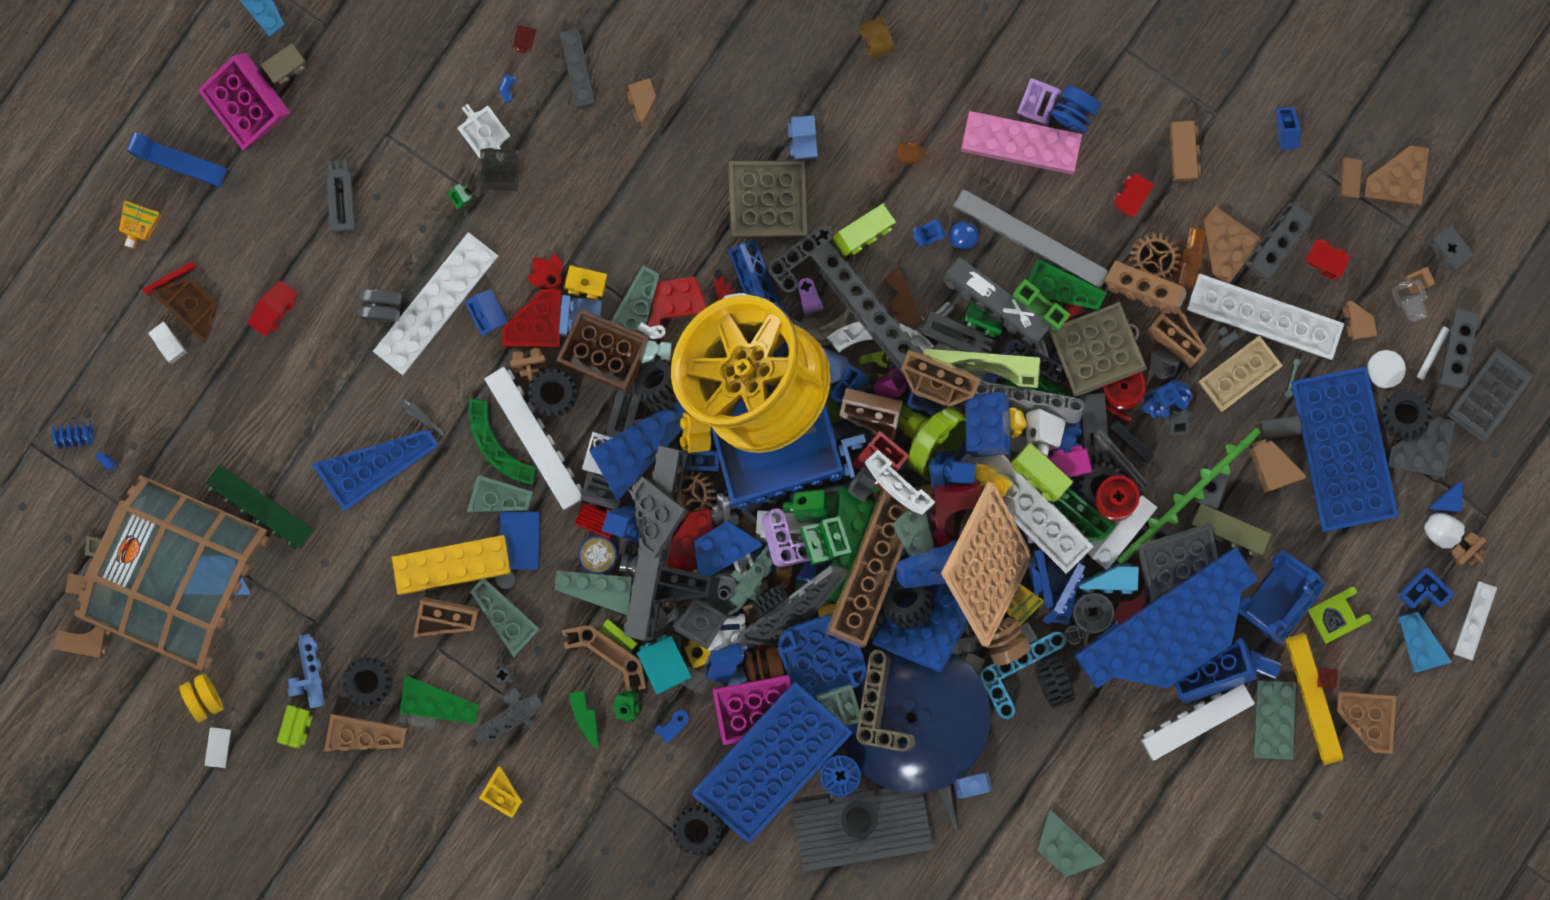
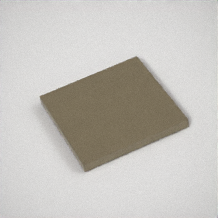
[728,161,807,238]
[1049,302,1147,397]

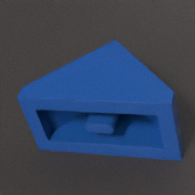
[1428,482,1463,512]

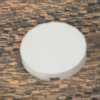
[1367,350,1406,389]

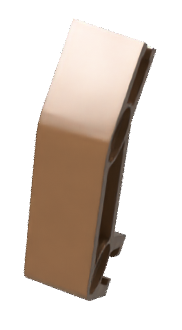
[562,625,647,692]

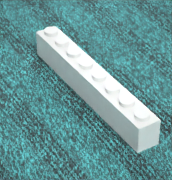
[484,367,583,511]

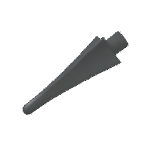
[401,399,445,436]
[938,785,958,830]

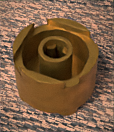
[859,16,896,60]

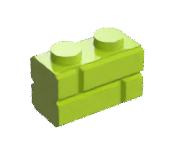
[277,705,313,749]

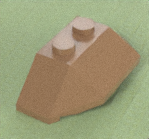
[901,350,981,407]

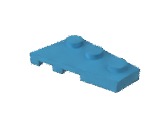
[1398,612,1452,673]

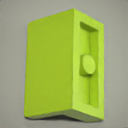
[599,619,638,652]

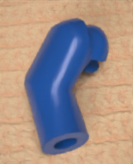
[499,74,516,103]

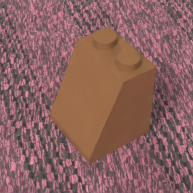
[1249,439,1306,493]

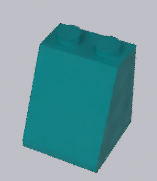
[637,634,692,695]

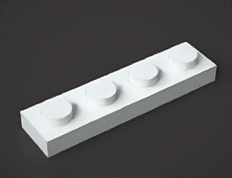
[1453,581,1497,660]

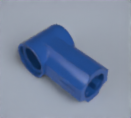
[1248,649,1281,679]

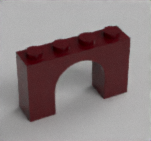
[930,482,982,548]

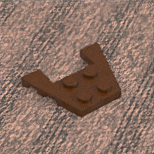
[885,267,923,330]

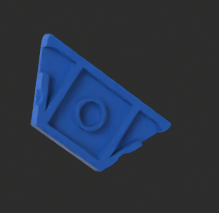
[695,520,763,576]

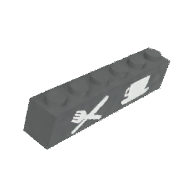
[943,257,1051,348]

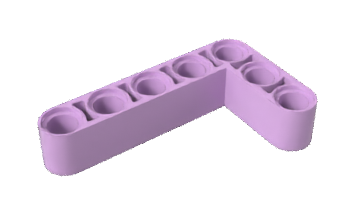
[762,509,863,567]

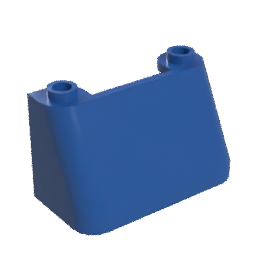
[1238,550,1325,644]

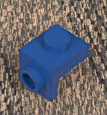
[913,219,946,246]

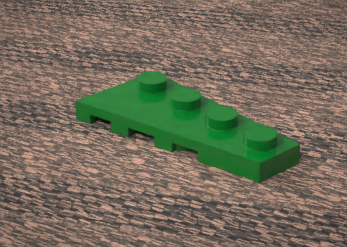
[829,486,875,573]

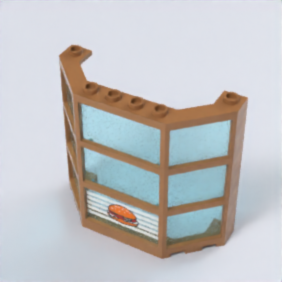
[74,475,270,673]

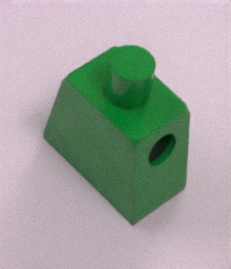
[783,490,830,523]

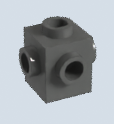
[1164,405,1192,436]

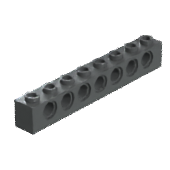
[810,242,924,376]

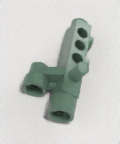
[728,544,775,608]

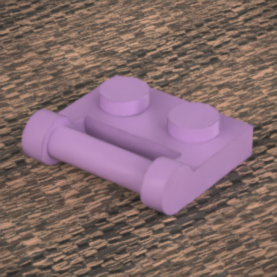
[1017,78,1062,127]

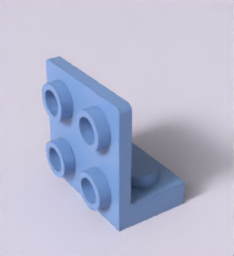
[559,295,602,336]
[838,434,866,479]

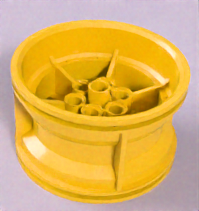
[671,295,830,453]

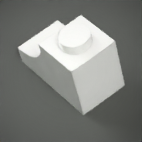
[148,322,188,364]

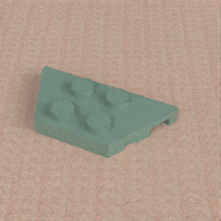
[1037,810,1105,877]

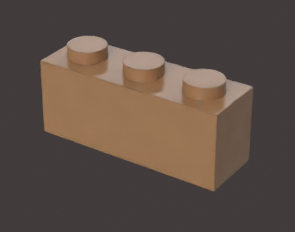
[1170,121,1201,182]

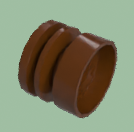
[745,646,784,682]

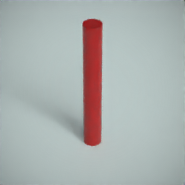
[142,261,196,295]

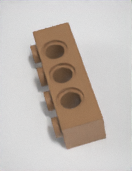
[1105,261,1186,314]

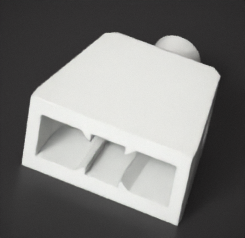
[1026,409,1066,458]

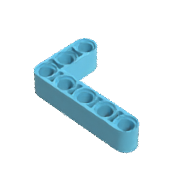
[979,632,1066,719]

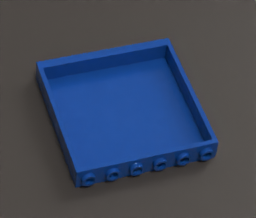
[711,385,846,509]

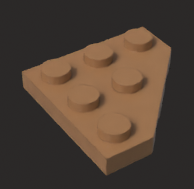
[1364,146,1429,205]
[1203,206,1261,284]
[1336,692,1396,754]

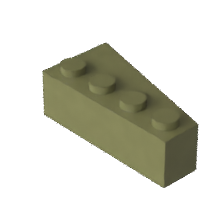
[1192,504,1275,560]

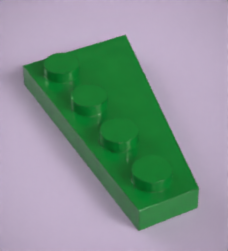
[1027,259,1107,310]
[400,675,479,724]

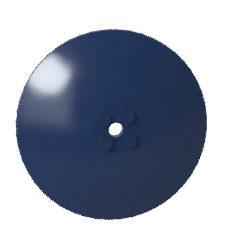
[842,647,991,793]

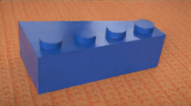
[1175,638,1257,704]

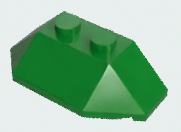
[1050,488,1116,542]

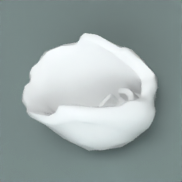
[1424,512,1465,548]

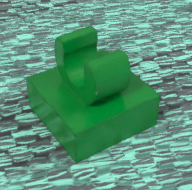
[447,184,473,209]

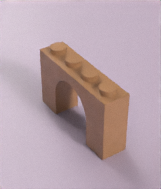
[54,573,119,658]

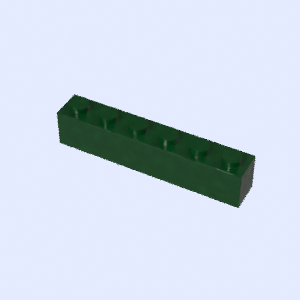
[205,464,315,550]

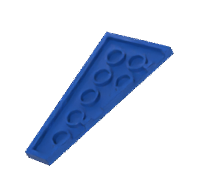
[589,402,687,501]
[311,430,439,512]

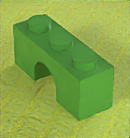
[1011,279,1070,332]

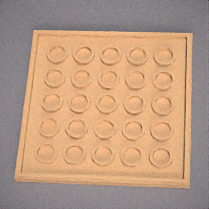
[941,482,1033,647]

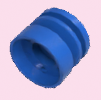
[1051,85,1102,134]
[820,755,861,796]

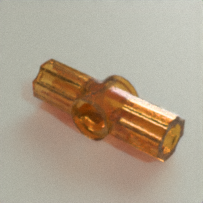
[1178,227,1206,287]
[770,558,795,596]

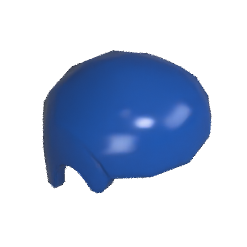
[948,221,979,250]

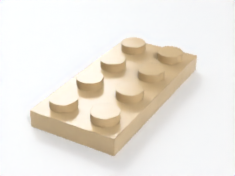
[1198,335,1283,412]

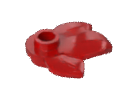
[527,254,563,289]

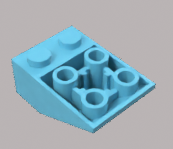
[1077,564,1139,594]

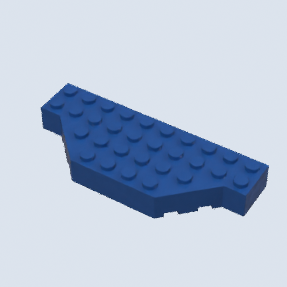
[1073,548,1258,688]

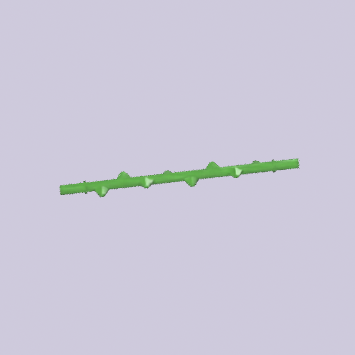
[1117,428,1261,565]

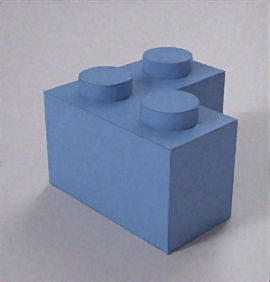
[788,115,818,161]

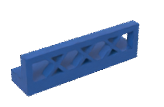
[728,240,782,308]

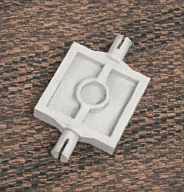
[458,104,511,161]

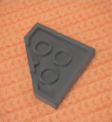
[1387,417,1455,478]
[632,476,687,558]

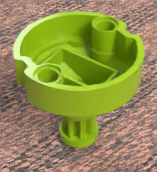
[897,399,966,481]

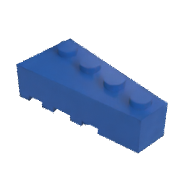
[897,540,957,588]

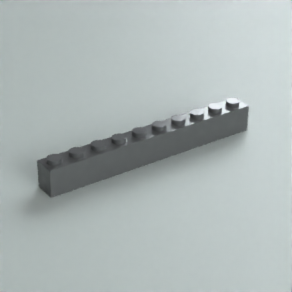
[624,446,688,641]

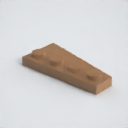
[324,713,407,752]

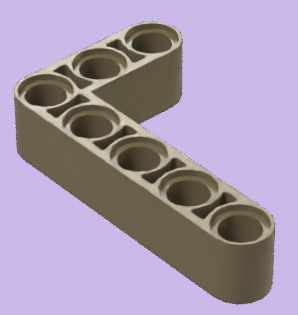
[857,650,915,751]

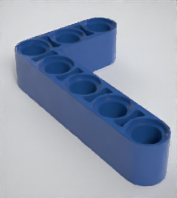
[126,132,227,187]

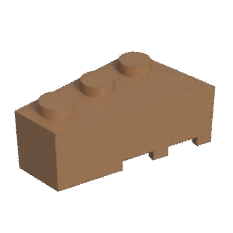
[413,597,480,638]

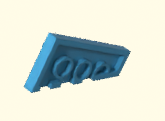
[240,0,285,37]

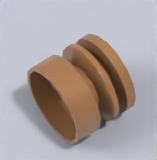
[987,616,1031,665]

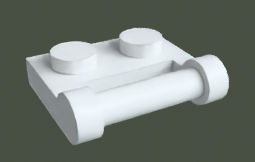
[708,614,747,651]

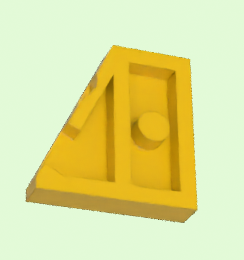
[479,766,522,818]

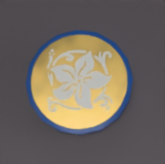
[579,536,617,574]

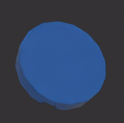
[1028,557,1042,596]

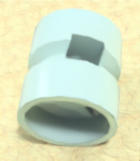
[642,340,672,365]

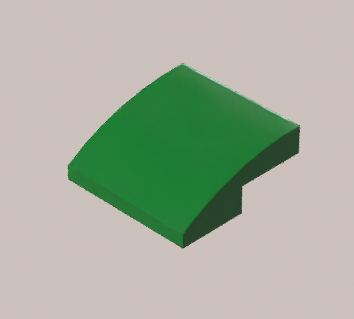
[800,516,852,565]

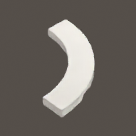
[827,320,935,353]

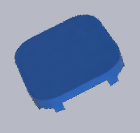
[778,613,866,698]

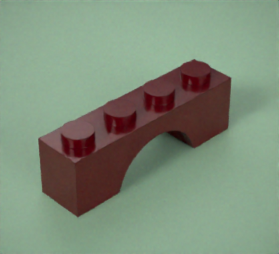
[1113,557,1149,624]

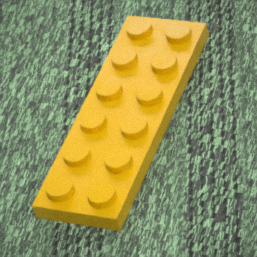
[392,535,511,595]

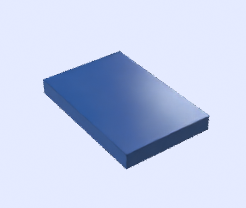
[500,512,539,570]
[1031,547,1054,608]

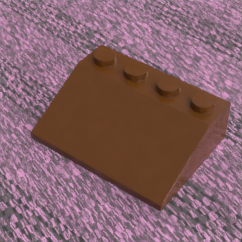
[556,309,649,394]

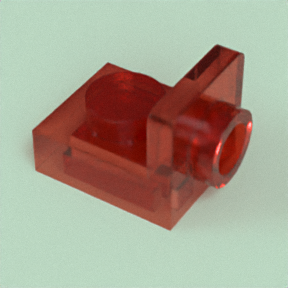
[512,25,537,54]
[1317,668,1338,689]

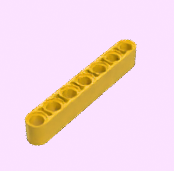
[1285,633,1343,766]

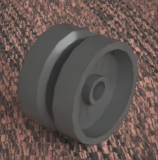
[357,290,402,322]
[703,567,740,615]

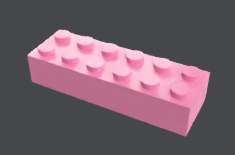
[961,111,1082,175]

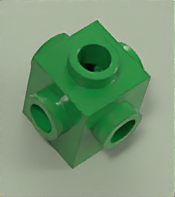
[613,691,642,722]

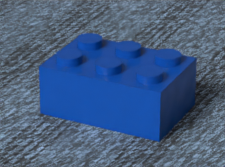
[965,391,1010,458]

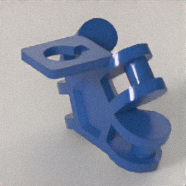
[1143,380,1193,418]

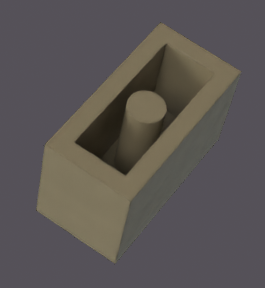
[261,43,308,86]

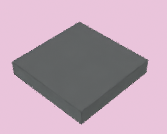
[674,599,728,650]

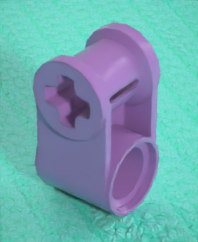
[797,278,824,316]

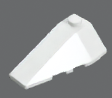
[1088,495,1157,570]

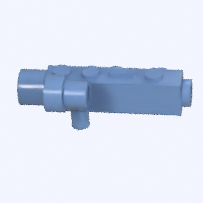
[287,634,325,708]

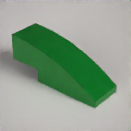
[569,691,600,748]

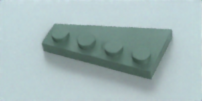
[470,579,540,658]

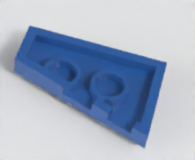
[1042,563,1085,624]

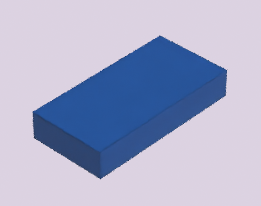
[95,452,120,472]

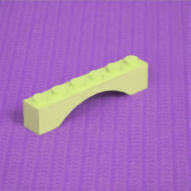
[924,349,1040,388]

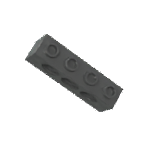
[1244,202,1313,279]
[1437,309,1481,390]

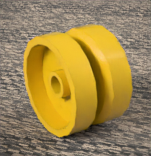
[179,673,224,723]

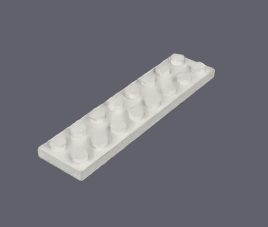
[373,232,499,376]
[1186,274,1344,360]
[961,453,1094,574]

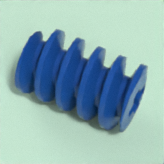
[52,421,94,449]

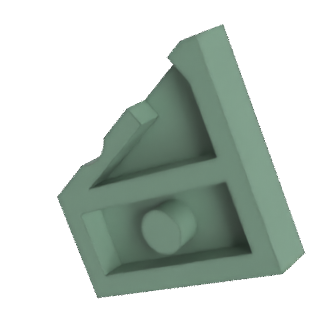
[815,684,860,726]

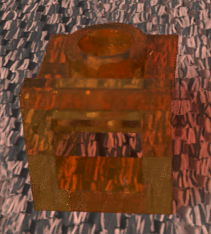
[898,142,925,164]

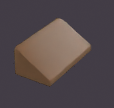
[1340,158,1362,198]

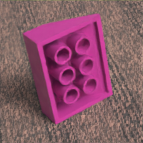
[198,53,291,150]
[712,675,791,745]

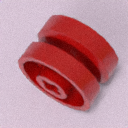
[1103,372,1145,410]
[1095,475,1140,522]

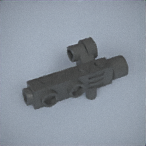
[476,686,545,744]

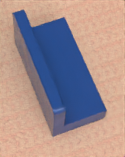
[465,290,508,336]

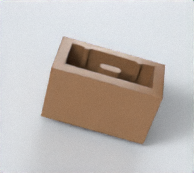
[626,78,657,127]

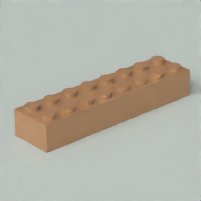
[825,488,909,648]

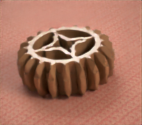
[1129,232,1181,280]
[681,470,717,519]

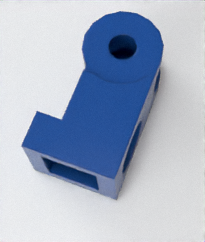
[654,710,689,744]

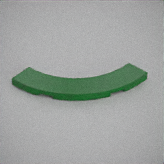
[469,398,537,486]

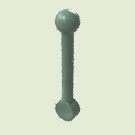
[1285,358,1301,397]

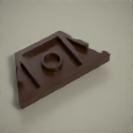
[151,277,218,344]

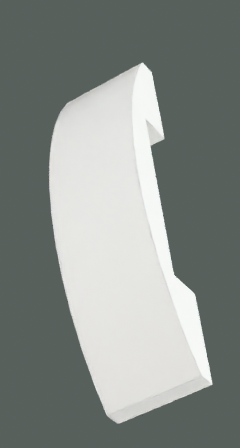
[865,450,935,515]

